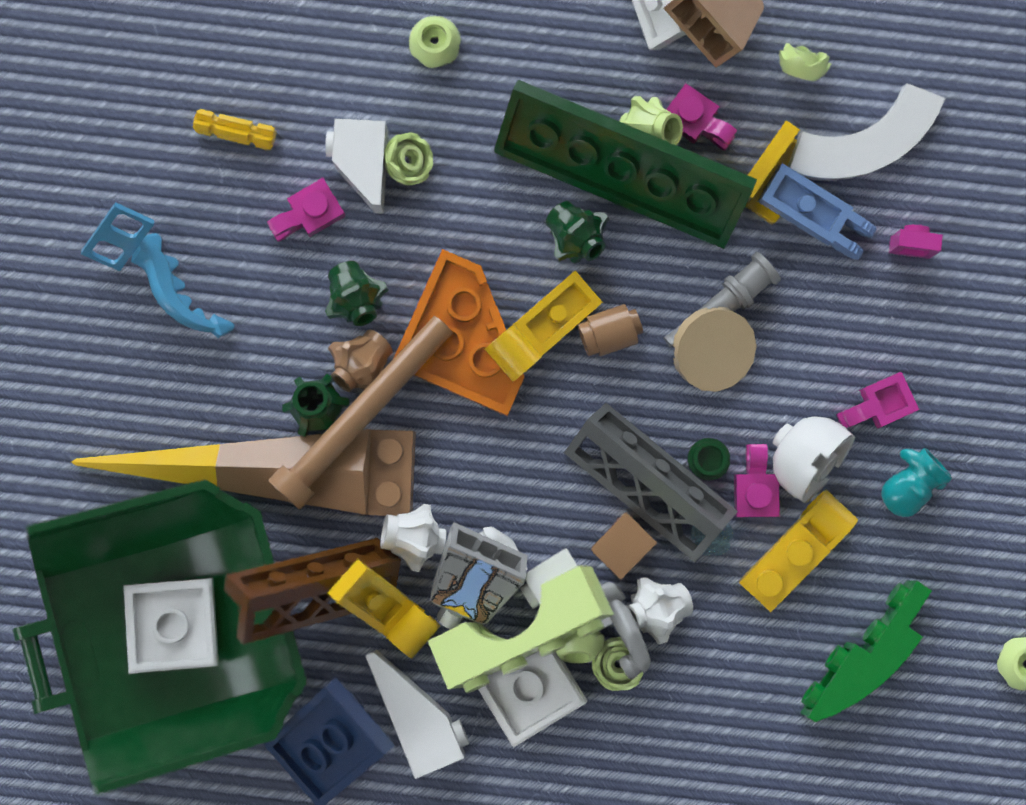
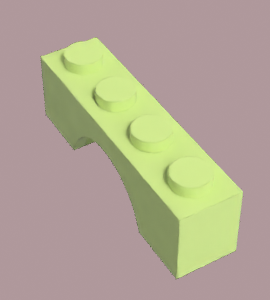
[428,565,614,693]

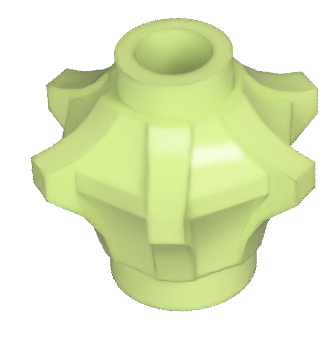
[619,96,683,145]

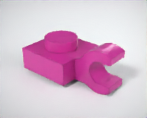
[666,83,737,151]
[267,178,345,242]
[836,371,919,428]
[734,444,780,517]

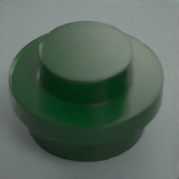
[687,438,730,481]

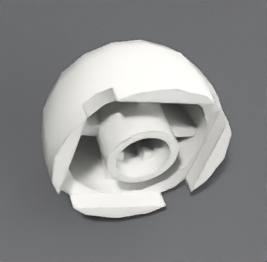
[773,416,855,503]

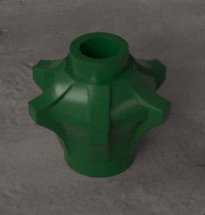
[546,201,609,264]
[325,261,389,326]
[282,374,350,438]

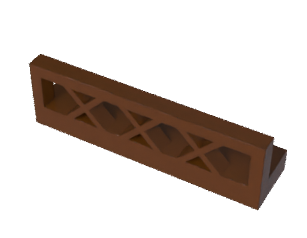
[225,538,401,644]

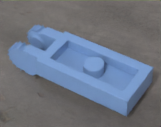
[757,163,877,260]

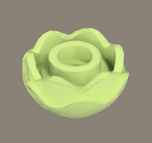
[409,16,461,68]
[779,43,831,81]
[384,133,433,185]
[555,631,604,663]
[592,637,643,691]
[997,637,1026,691]

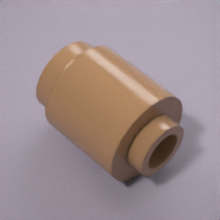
[577,304,643,357]

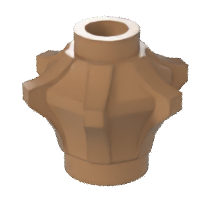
[328,329,393,392]

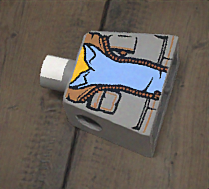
[430,522,528,629]

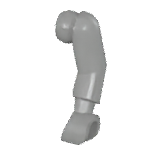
[601,582,651,679]

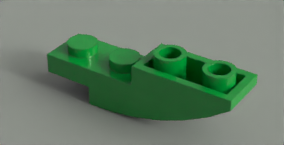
[800,580,932,722]

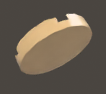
[673,307,757,392]

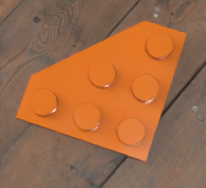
[393,249,525,417]

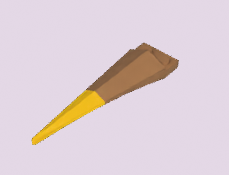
[71,429,416,516]

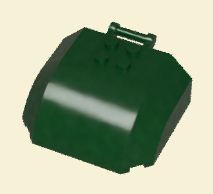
[12,479,307,795]

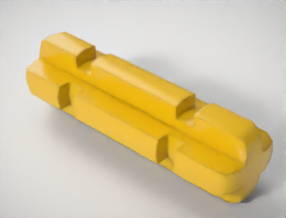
[193,109,276,150]

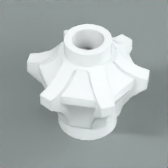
[380,504,446,572]
[628,577,693,645]

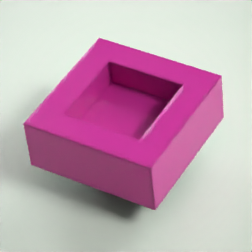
[889,225,943,259]

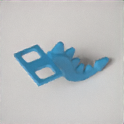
[81,202,235,339]

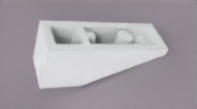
[366,650,469,779]

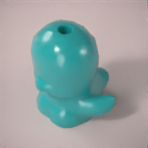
[881,448,952,517]

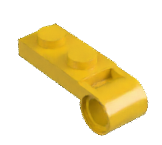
[485,270,603,382]
[739,489,858,612]
[328,559,441,659]

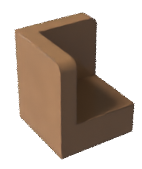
[591,512,657,580]

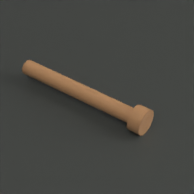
[268,316,453,510]

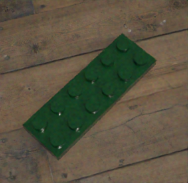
[493,79,757,249]

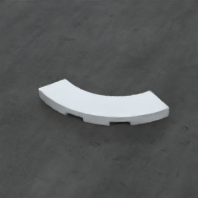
[788,83,945,181]

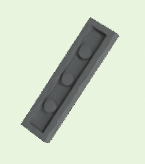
[564,403,738,562]

